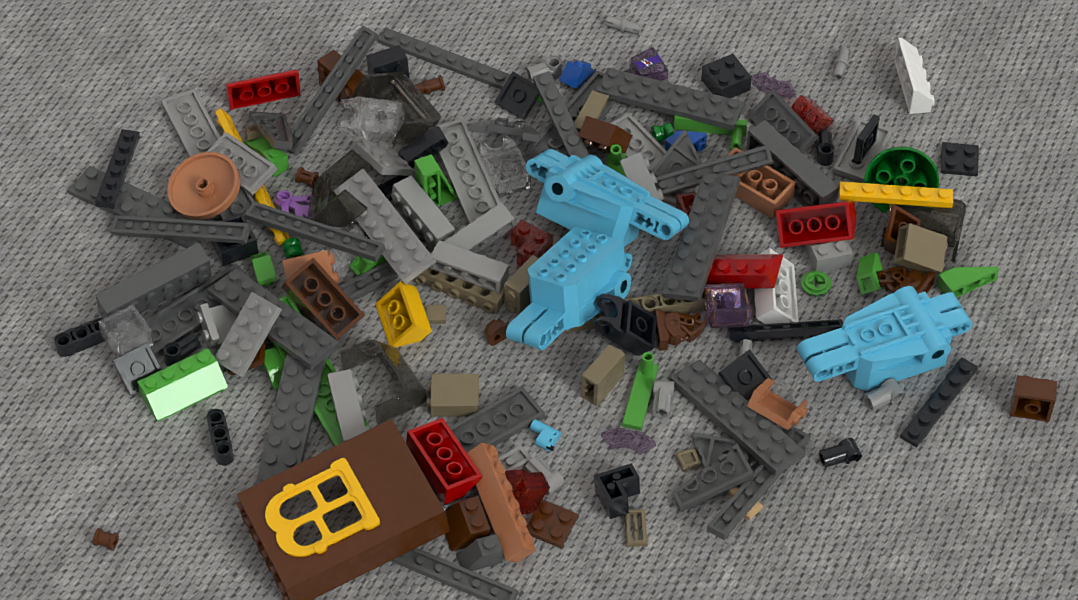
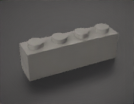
[620,152,665,201]
[391,175,455,248]
[443,202,517,253]
[430,240,509,293]
[327,369,369,442]

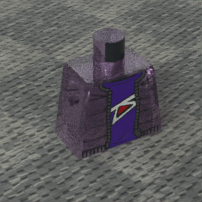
[624,47,668,82]

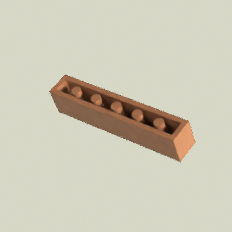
[467,443,536,563]

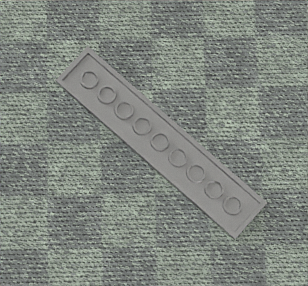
[161,89,255,224]

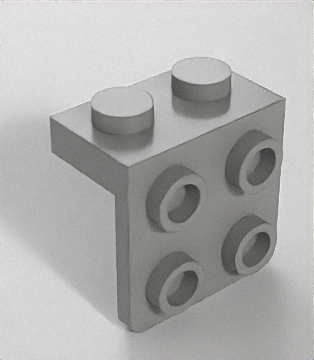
[196,303,238,348]

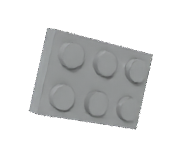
[354,141,413,176]

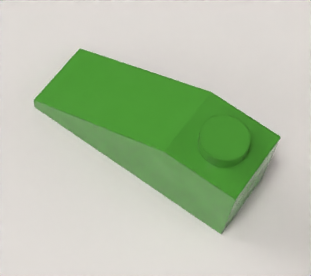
[244,137,289,177]
[936,267,999,298]

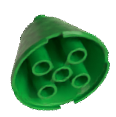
[864,146,939,215]

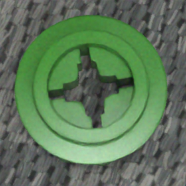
[801,271,831,297]

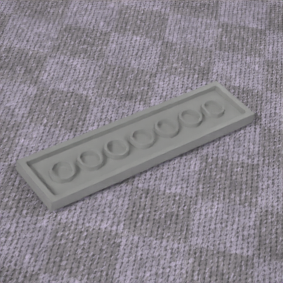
[429,118,512,236]
[334,169,436,285]

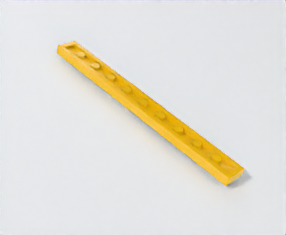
[215,108,290,246]

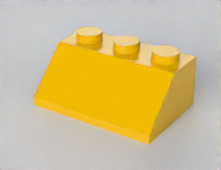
[375,281,432,348]

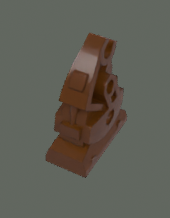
[877,267,936,294]
[655,310,708,351]

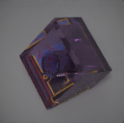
[705,283,752,328]

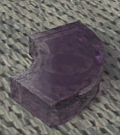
[751,72,796,98]
[601,428,656,455]

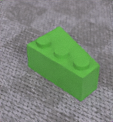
[415,154,458,206]

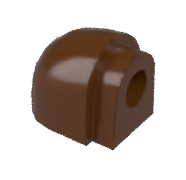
[484,318,507,346]

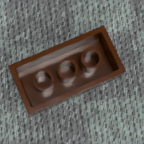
[281,258,365,341]

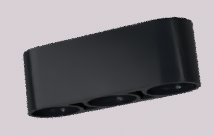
[398,126,448,169]
[54,318,110,357]
[207,409,234,466]

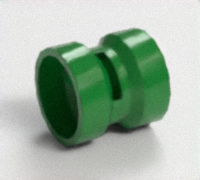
[651,122,674,143]
[282,237,305,259]

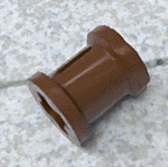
[295,167,319,188]
[93,528,119,551]

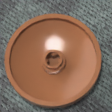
[167,152,241,220]

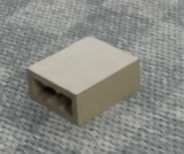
[893,223,948,275]
[504,255,539,315]
[581,344,625,406]
[427,374,479,417]

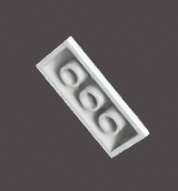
[894,38,934,114]
[754,248,799,324]

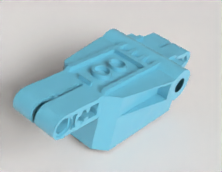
[526,149,689,247]
[506,227,632,350]
[796,286,973,392]

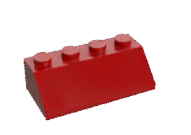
[225,69,301,110]
[776,200,856,248]
[705,254,783,288]
[406,418,482,505]

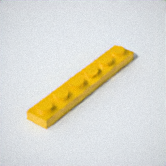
[839,181,953,208]

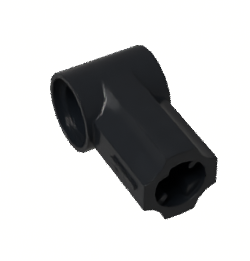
[816,129,834,166]
[163,333,201,367]
[819,438,862,468]

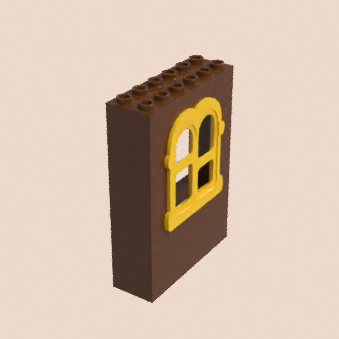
[236,419,450,600]

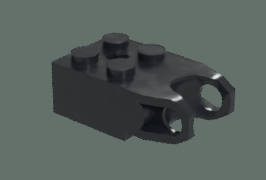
[593,294,657,356]

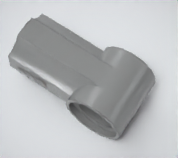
[526,55,562,82]
[863,378,906,411]
[652,379,674,418]
[525,457,565,495]

